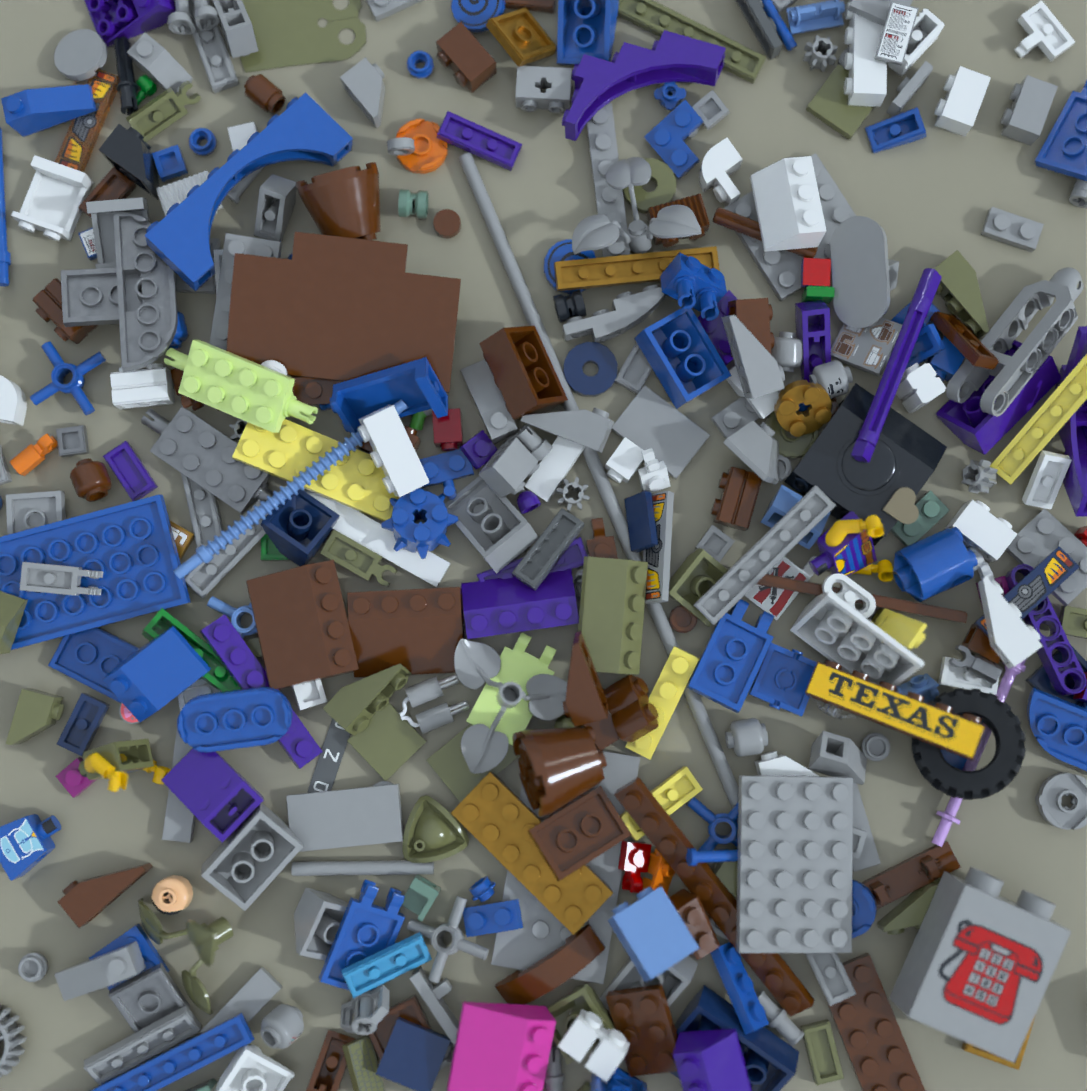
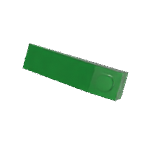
[142,608,240,692]

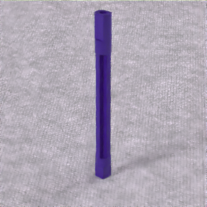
[851,268,942,462]

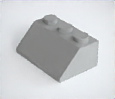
[201,803,304,911]

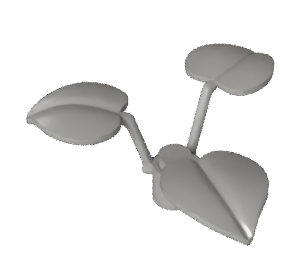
[572,157,702,255]
[454,639,568,774]

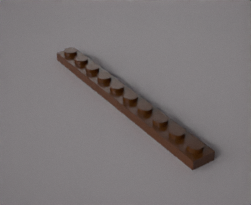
[614,777,815,1017]

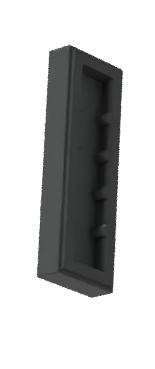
[736,0,783,60]
[512,508,585,591]

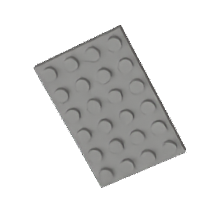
[736,775,853,953]

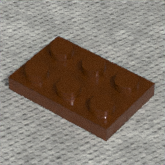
[527,786,631,881]
[605,984,678,1077]

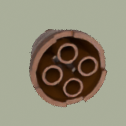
[296,162,381,240]
[513,726,607,817]

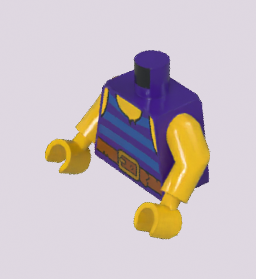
[809,511,893,582]

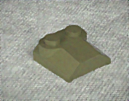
[669,548,728,627]
[547,984,615,1065]

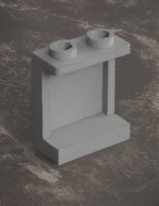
[86,197,150,269]

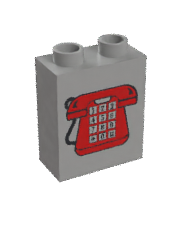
[889,867,1071,1063]

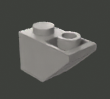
[809,731,867,785]

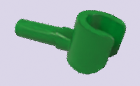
[137,75,157,105]

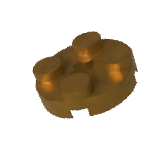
[774,380,832,437]

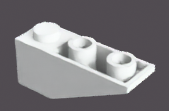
[978,577,1042,669]

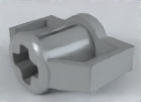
[340,985,390,1035]

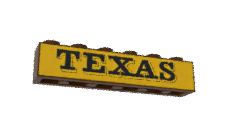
[805,660,986,761]

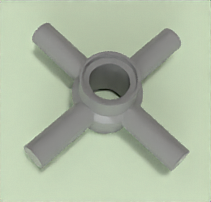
[407,896,489,983]

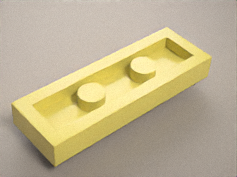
[619,766,703,841]

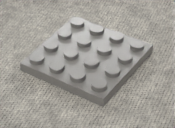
[724,153,856,301]

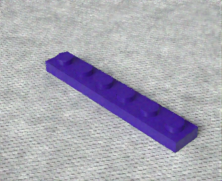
[200,614,323,769]

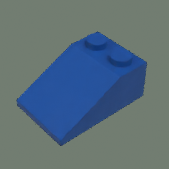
[557,0,619,64]
[102,626,211,722]

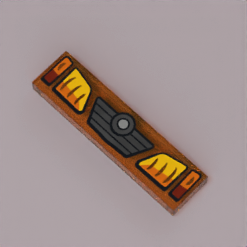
[55,69,118,172]

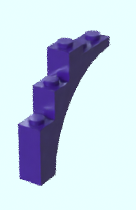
[562,30,726,141]
[1055,326,1087,516]

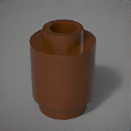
[244,74,286,114]

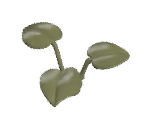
[138,898,233,1015]

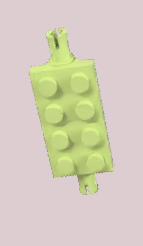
[164,339,318,433]

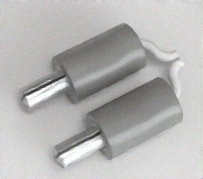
[399,675,469,734]

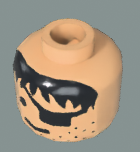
[151,875,193,915]

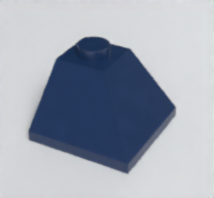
[261,489,340,566]

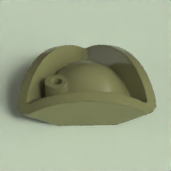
[403,795,469,863]

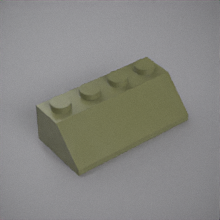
[578,556,648,675]

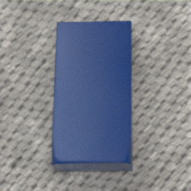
[865,107,927,154]

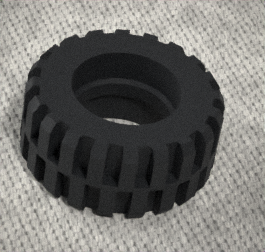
[912,688,1026,800]

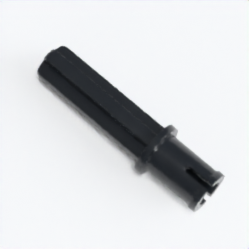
[114,37,139,115]

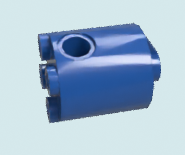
[893,527,978,602]

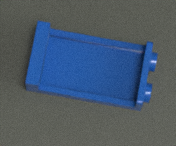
[330,357,448,433]

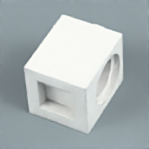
[605,437,644,483]

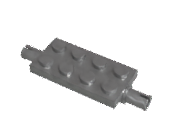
[141,406,274,515]

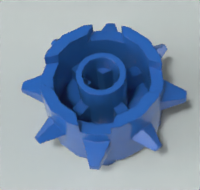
[381,488,458,559]

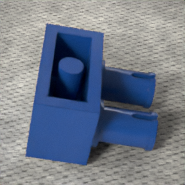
[660,252,727,321]

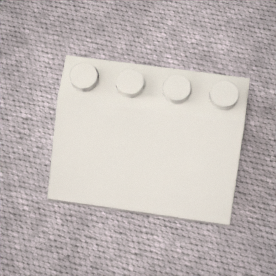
[790,591,925,686]

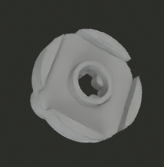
[1035,772,1087,830]

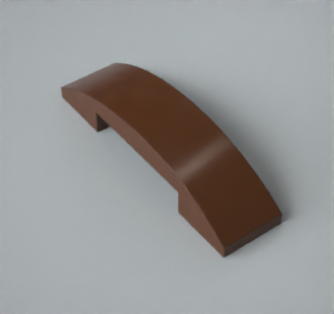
[495,924,605,1005]

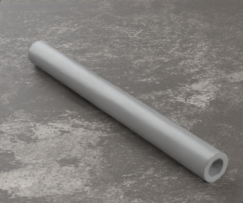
[291,860,434,876]

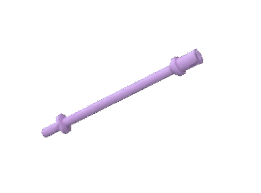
[931,658,1027,847]

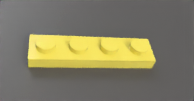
[625,646,700,760]

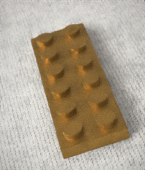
[451,771,613,935]

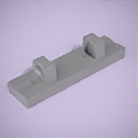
[409,966,459,1046]

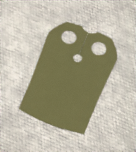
[240,0,366,73]

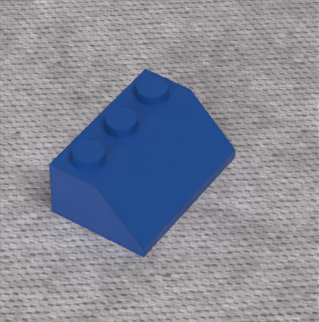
[634,307,732,409]

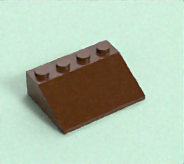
[246,559,359,690]
[347,587,464,677]

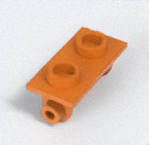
[642,848,675,896]

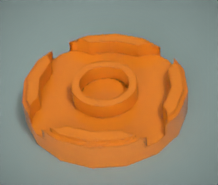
[396,119,448,174]

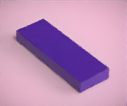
[437,111,522,171]

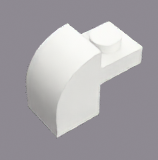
[699,138,743,206]
[0,375,27,426]

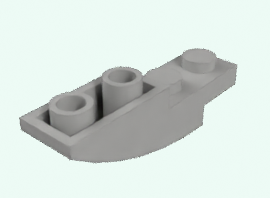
[562,284,666,343]

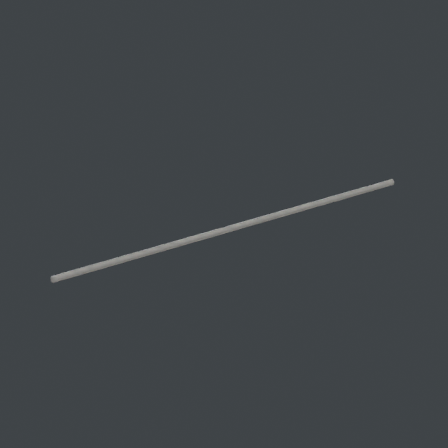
[459,153,739,809]

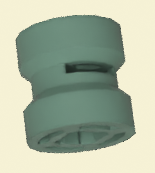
[398,189,428,218]

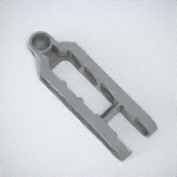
[946,267,1084,417]

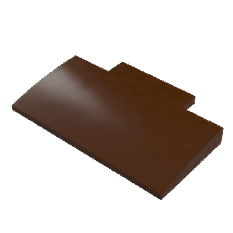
[227,232,461,393]

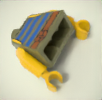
[79,739,171,792]

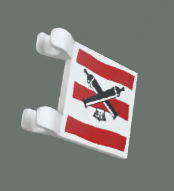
[744,556,817,621]

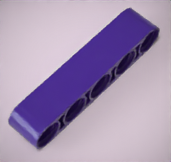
[1005,564,1087,696]

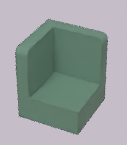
[402,875,441,922]

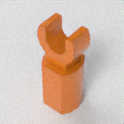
[10,434,58,476]

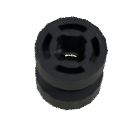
[553,289,587,323]

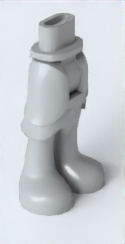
[167,0,219,35]

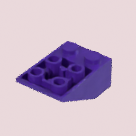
[84,0,176,47]
[161,748,264,843]

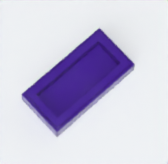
[103,441,158,501]

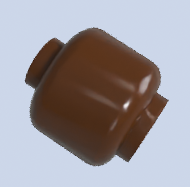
[70,458,112,502]

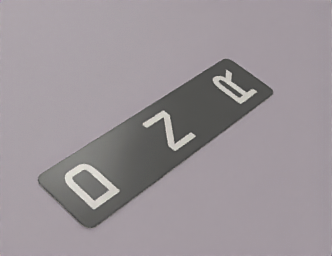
[308,718,350,793]

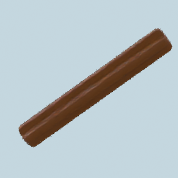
[713,207,818,258]

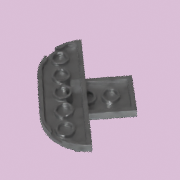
[60,211,178,372]

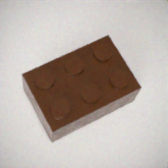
[479,326,568,419]

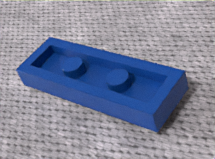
[710,942,769,1035]

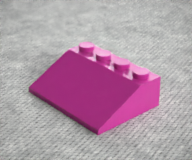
[446,1001,556,1091]

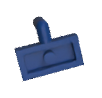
[419,449,474,500]

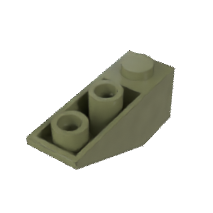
[934,250,989,339]
[323,664,412,736]
[877,879,941,935]

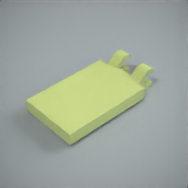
[466,632,557,746]

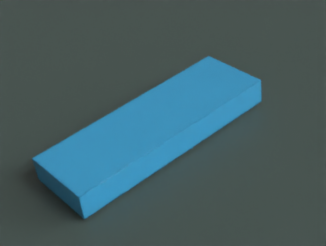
[341,932,432,998]

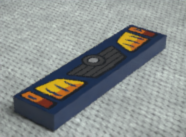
[974,546,1080,638]

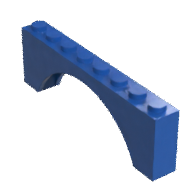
[145,92,353,292]

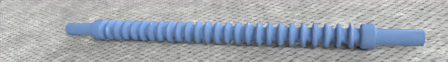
[173,399,407,580]

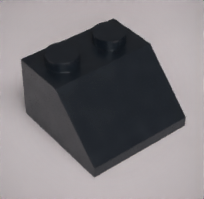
[99,124,160,200]

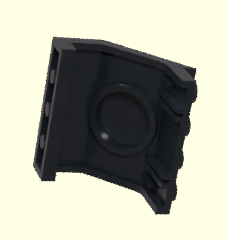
[784,383,947,546]

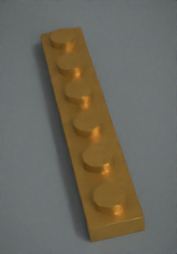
[554,246,720,291]

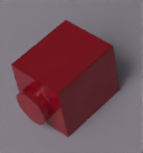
[432,408,463,451]

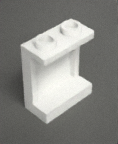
[11,155,94,242]

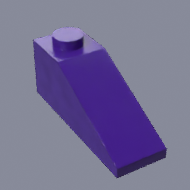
[795,300,831,383]

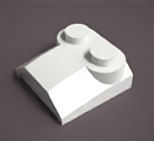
[215,1044,295,1091]

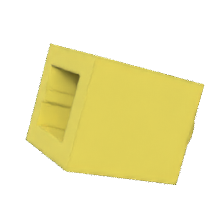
[870,608,928,650]

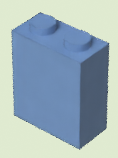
[608,886,699,982]

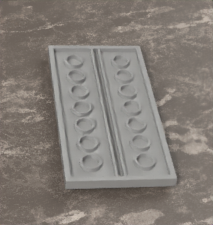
[491,750,640,984]

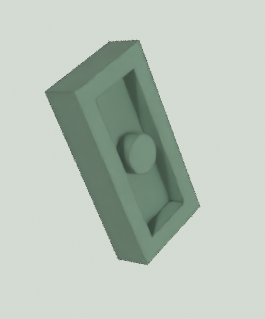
[891,490,950,547]

